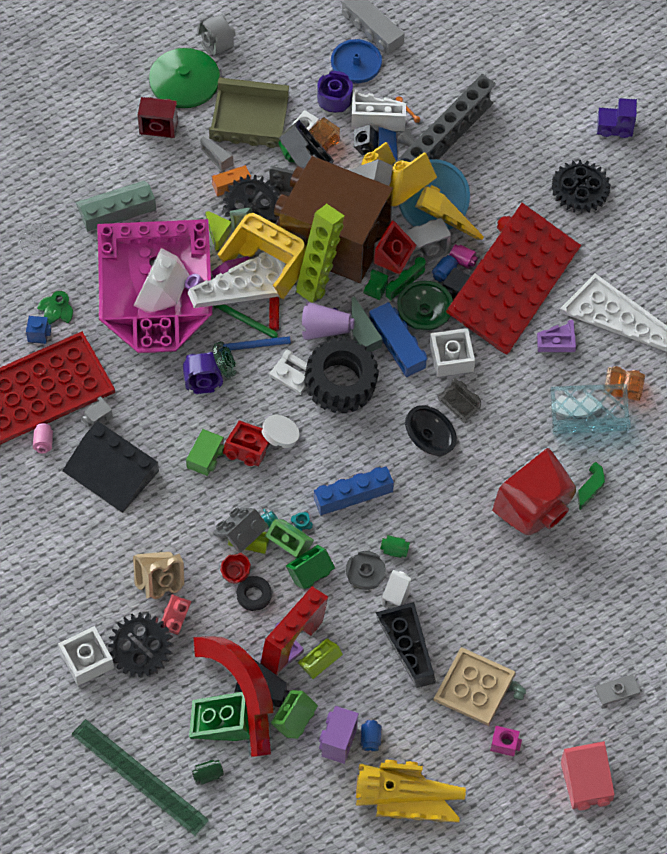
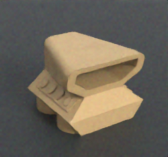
[133,552,184,599]

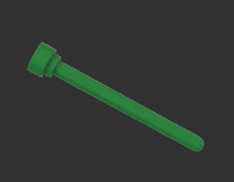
[214,304,278,338]

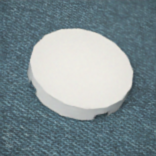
[262,415,300,448]

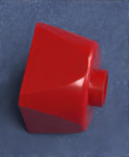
[492,448,576,535]

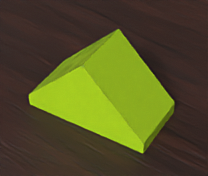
[205,211,232,251]

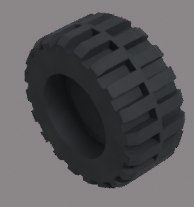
[304,338,379,414]

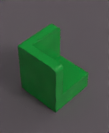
[363,269,389,301]

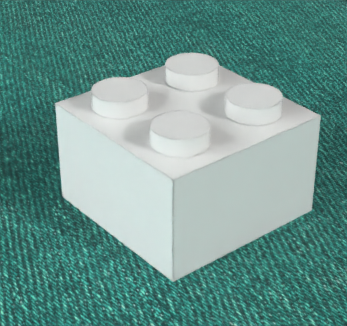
[430,328,475,377]
[58,626,114,686]

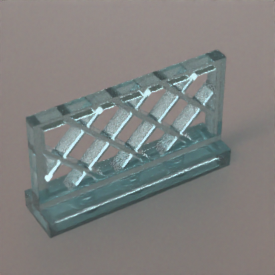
[550,384,631,434]

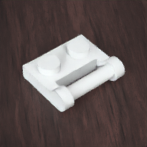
[269,349,307,395]

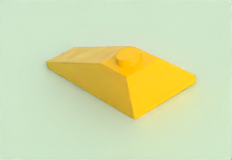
[415,185,484,240]

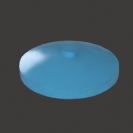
[399,159,470,230]

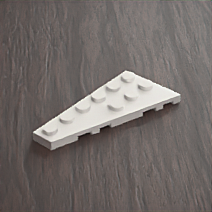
[188,252,297,308]
[559,274,667,352]

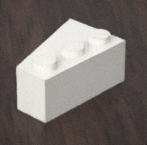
[351,89,406,131]

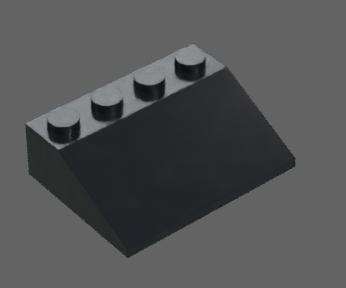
[62,420,159,513]

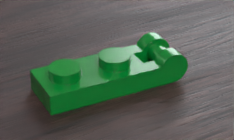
[385,257,426,301]

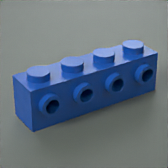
[369,302,428,378]
[314,466,394,516]

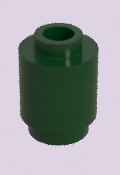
[192,759,224,785]

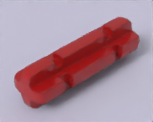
[269,297,279,331]

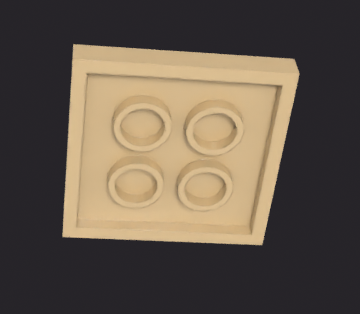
[434,647,516,726]

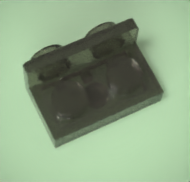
[438,378,481,423]

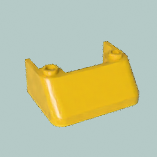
[361,142,437,207]
[217,213,306,300]

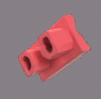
[161,594,191,635]

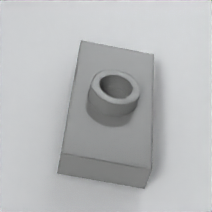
[595,674,640,706]

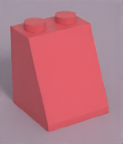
[561,741,615,810]

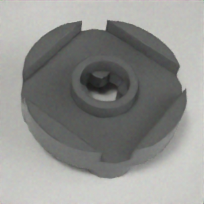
[346,551,386,590]

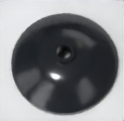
[405,405,457,456]

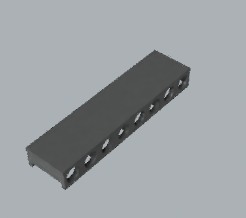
[392,74,496,166]

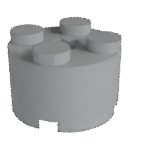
[197,14,236,56]

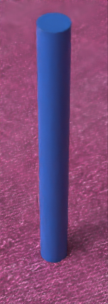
[215,336,291,352]

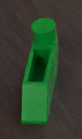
[577,462,605,510]

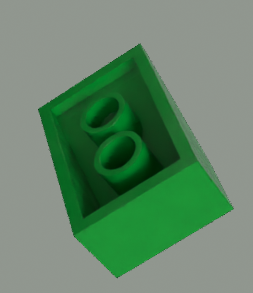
[189,692,250,741]

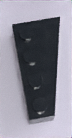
[375,602,436,688]

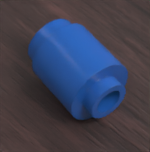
[432,255,458,282]
[360,720,382,752]

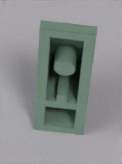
[351,296,382,352]

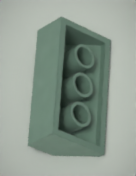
[75,181,156,232]

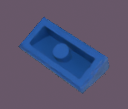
[378,127,398,160]

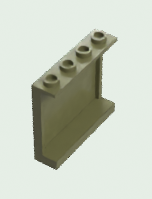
[209,77,289,148]

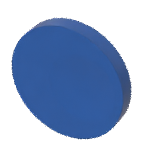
[331,39,382,84]

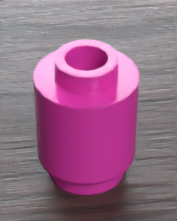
[449,244,478,269]

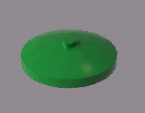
[149,48,220,109]

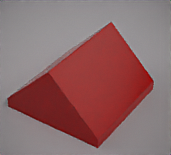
[374,221,417,274]

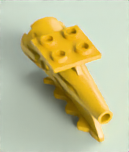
[356,760,466,823]

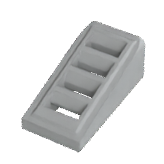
[200,136,233,171]

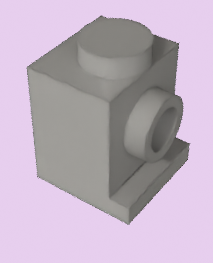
[82,396,113,427]

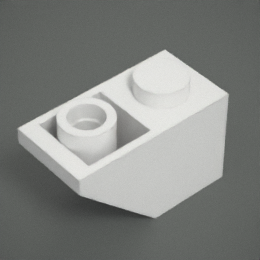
[381,570,411,609]

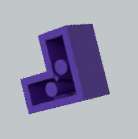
[597,98,637,138]

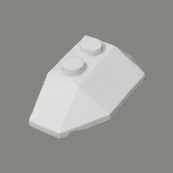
[133,248,190,314]

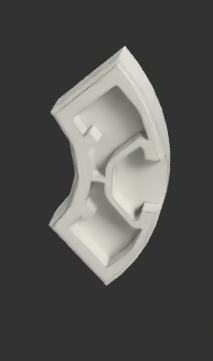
[549,394,603,418]

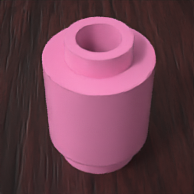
[33,424,53,454]

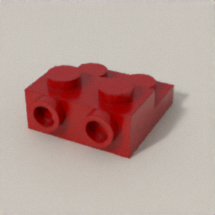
[223,420,270,467]

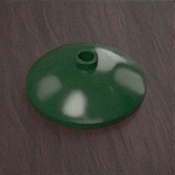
[397,280,453,330]

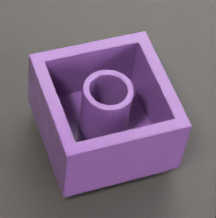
[319,706,359,764]

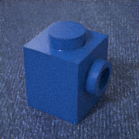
[26,316,52,344]

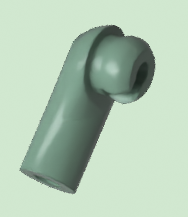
[508,681,526,700]

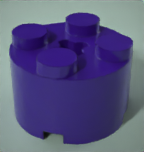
[317,71,353,113]
[183,352,223,394]

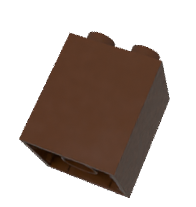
[274,156,393,284]

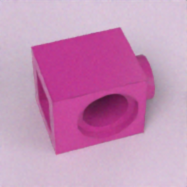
[490,726,522,756]

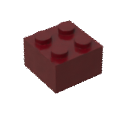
[137,97,178,138]

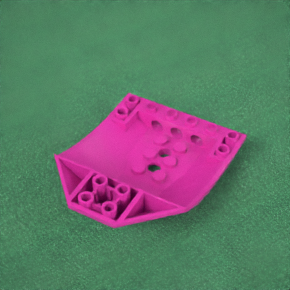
[97,219,212,353]

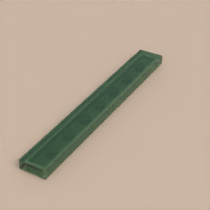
[72,719,209,836]

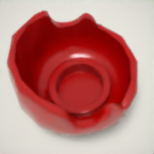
[220,553,251,584]

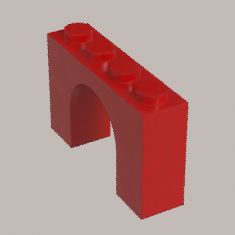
[260,586,328,675]

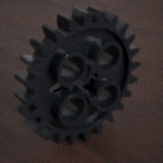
[551,160,611,213]
[222,174,280,223]
[108,612,174,678]

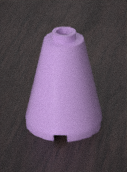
[302,302,355,340]

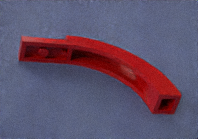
[193,636,274,757]

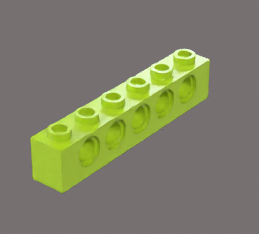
[296,204,344,303]

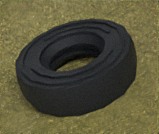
[236,576,272,611]

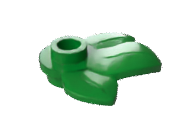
[37,291,73,324]

